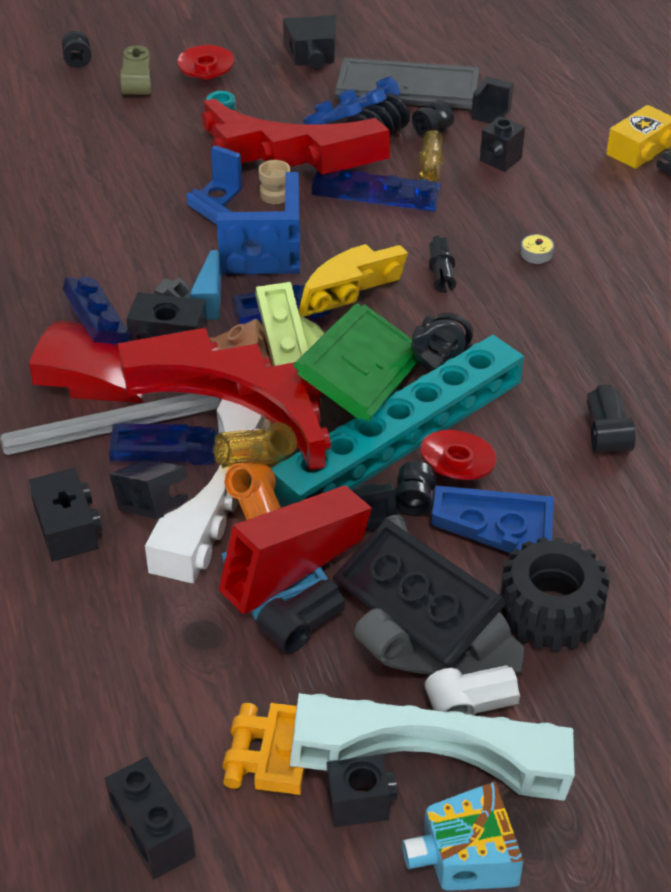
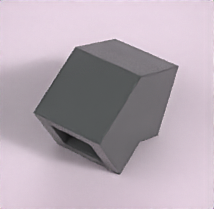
[154,277,192,298]

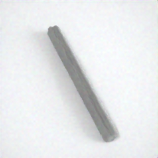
[0,393,221,455]

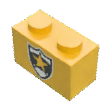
[606,105,671,169]

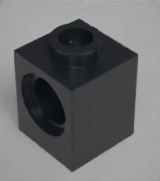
[480,116,525,172]
[326,754,397,828]

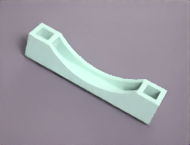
[290,693,575,801]

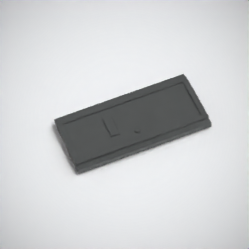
[335,57,480,109]

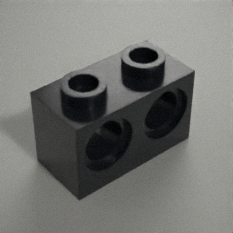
[105,757,196,880]

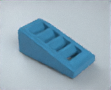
[190,250,221,320]

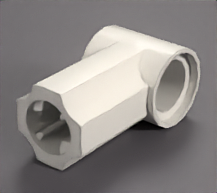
[424,665,520,716]

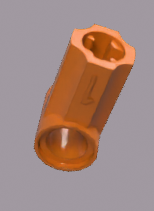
[224,463,281,520]

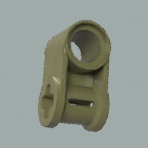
[121,45,152,95]

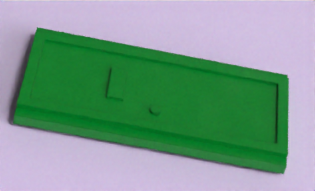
[293,303,418,422]

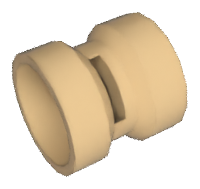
[259,160,290,204]

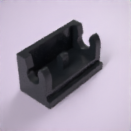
[109,460,188,519]

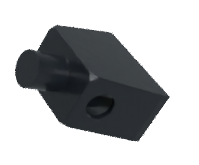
[283,15,336,69]

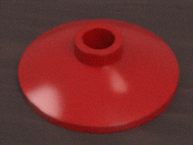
[177,45,235,80]
[420,430,497,480]

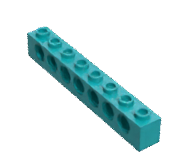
[272,335,524,507]

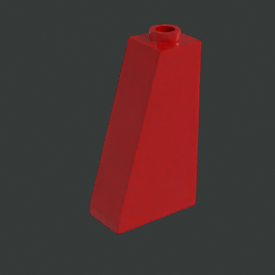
[218,485,372,615]

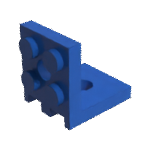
[217,172,300,275]

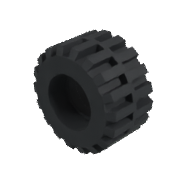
[500,537,610,651]

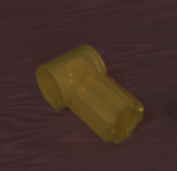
[213,422,297,469]

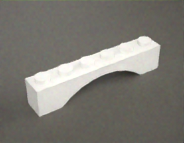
[145,399,276,584]

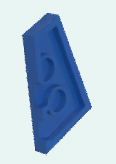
[432,486,554,553]

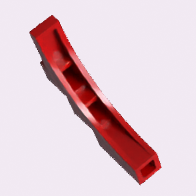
[201,99,390,175]
[118,328,331,470]

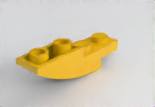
[298,244,408,317]

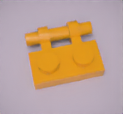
[222,703,306,795]

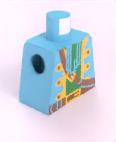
[402,782,523,891]

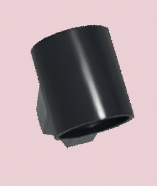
[587,385,636,453]
[256,579,345,654]

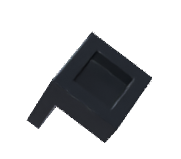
[471,76,514,124]

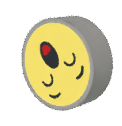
[520,234,554,264]

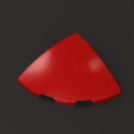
[29,320,144,403]

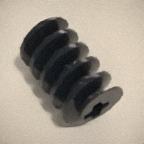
[345,93,410,136]

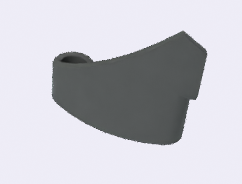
[354,608,525,675]

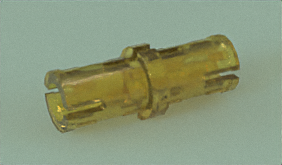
[419,131,444,185]

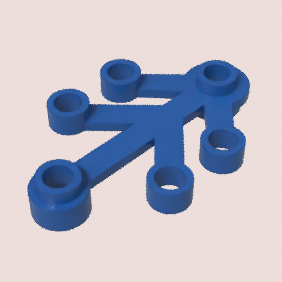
[302,76,401,125]

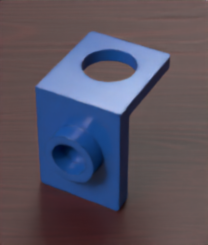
[201,145,243,206]

